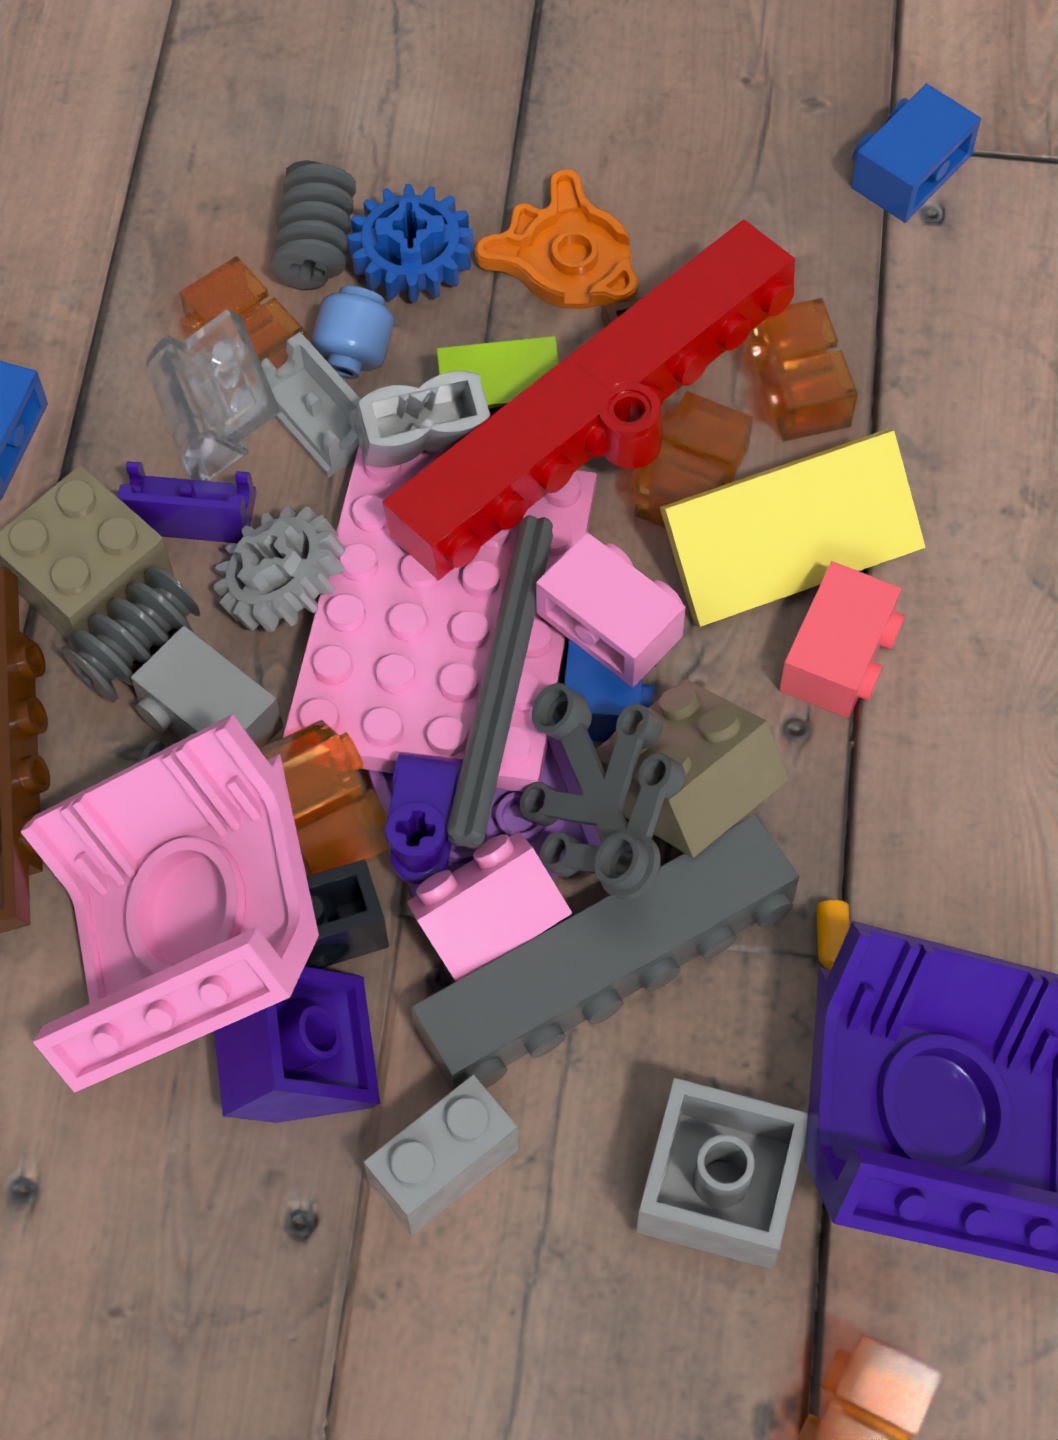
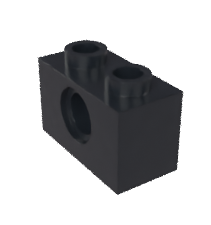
[305,859,389,969]

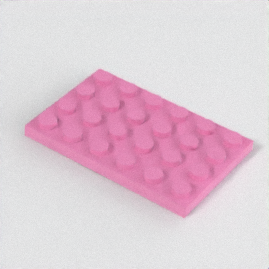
[281,443,597,792]

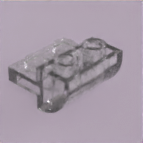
[146,309,281,481]

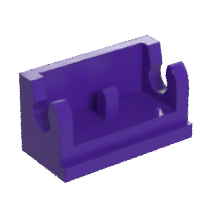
[118,461,257,544]

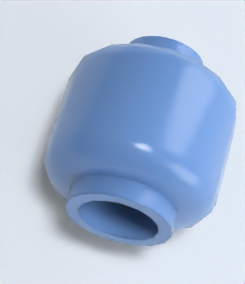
[311,286,394,379]

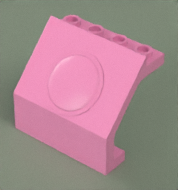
[20,714,319,1093]

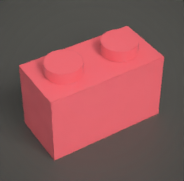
[779,561,906,719]

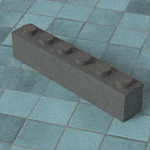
[411,813,800,1091]

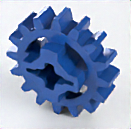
[348,184,474,302]

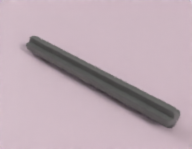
[447,515,553,849]

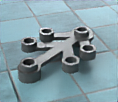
[520,683,685,900]

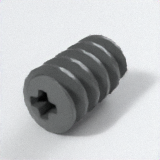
[271,160,356,290]
[61,565,201,703]

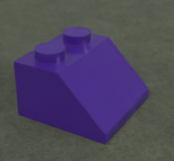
[214,966,380,1123]

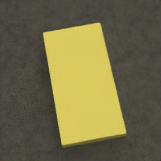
[660,429,926,627]

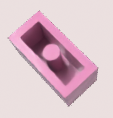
[536,532,686,688]
[407,831,572,982]

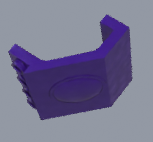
[805,921,1058,1274]

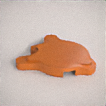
[475,169,638,309]

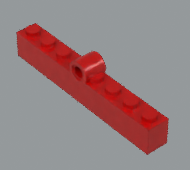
[382,219,795,581]

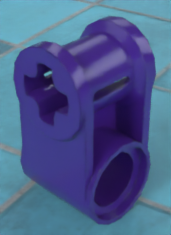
[386,752,463,884]

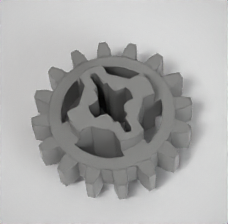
[214,506,345,632]

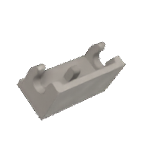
[257,332,361,478]

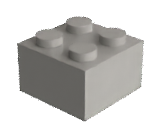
[636,1078,808,1270]

